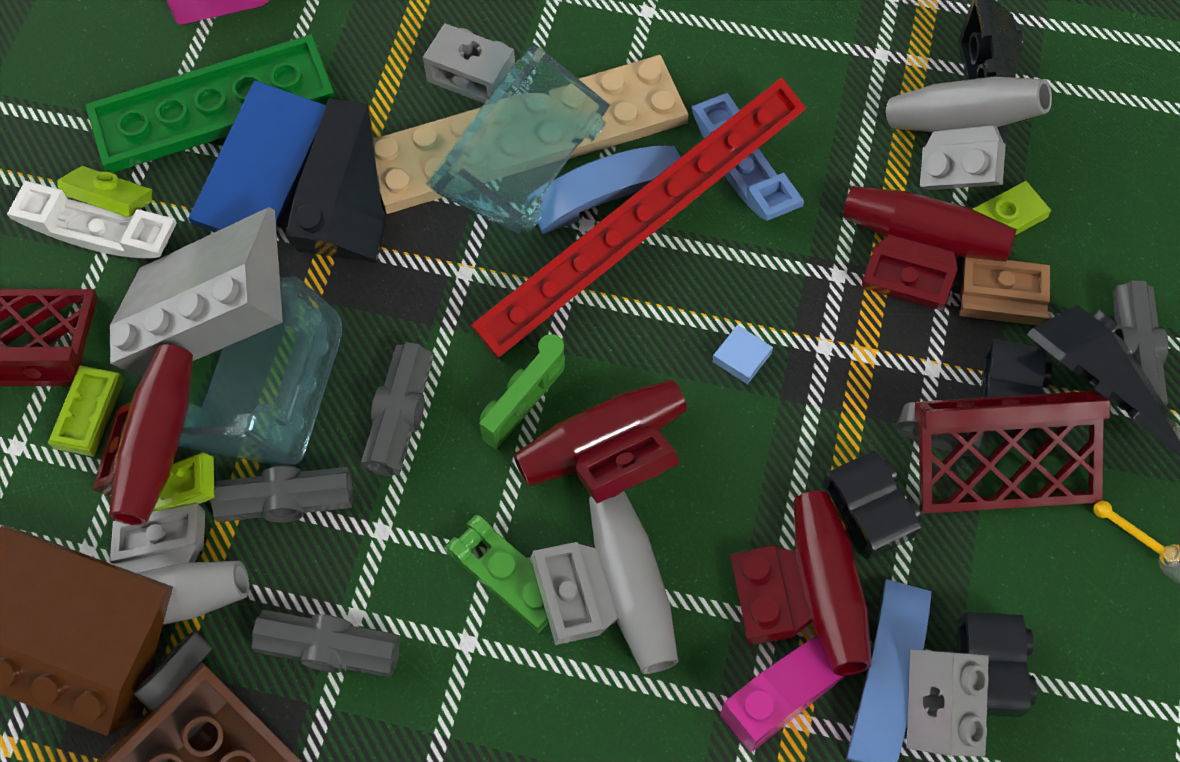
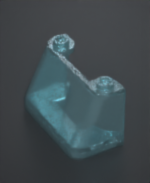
[425,43,610,233]
[178,276,343,466]

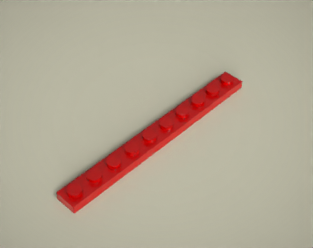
[470,77,806,359]

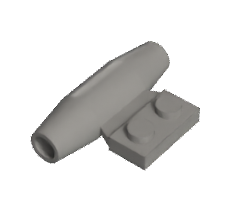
[886,76,1052,190]
[531,491,678,674]
[110,503,249,625]

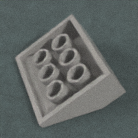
[110,207,283,377]

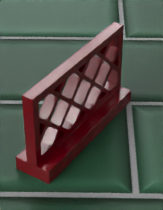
[0,289,98,386]
[915,391,1110,514]

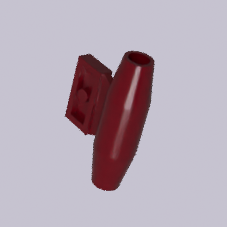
[843,186,1017,311]
[92,344,193,526]
[513,379,687,504]
[730,490,872,676]

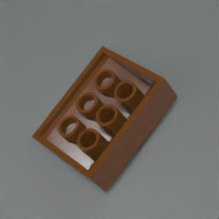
[0,525,173,736]
[97,662,302,762]

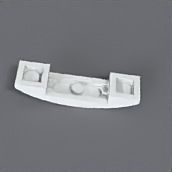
[7,181,177,258]

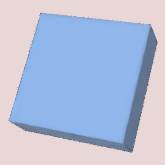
[712,325,773,385]

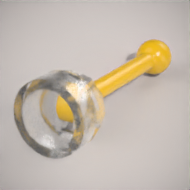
[1093,500,1180,585]

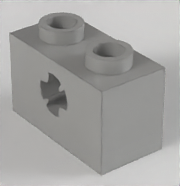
[423,23,516,105]
[906,649,989,756]

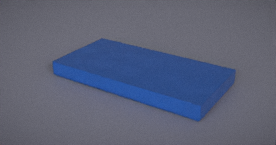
[188,80,326,232]

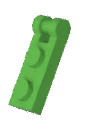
[479,334,565,450]
[444,514,549,633]

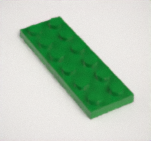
[85,34,336,173]

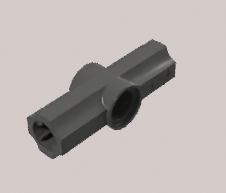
[1112,281,1168,406]
[361,342,433,477]
[210,466,353,523]
[251,610,401,678]

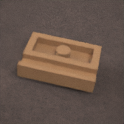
[959,257,1050,326]

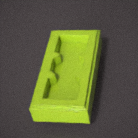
[57,166,152,217]
[973,181,1051,235]
[48,365,125,457]
[152,452,215,513]

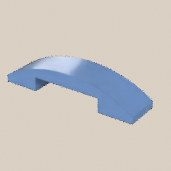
[692,93,804,221]
[527,146,681,234]
[846,579,931,762]

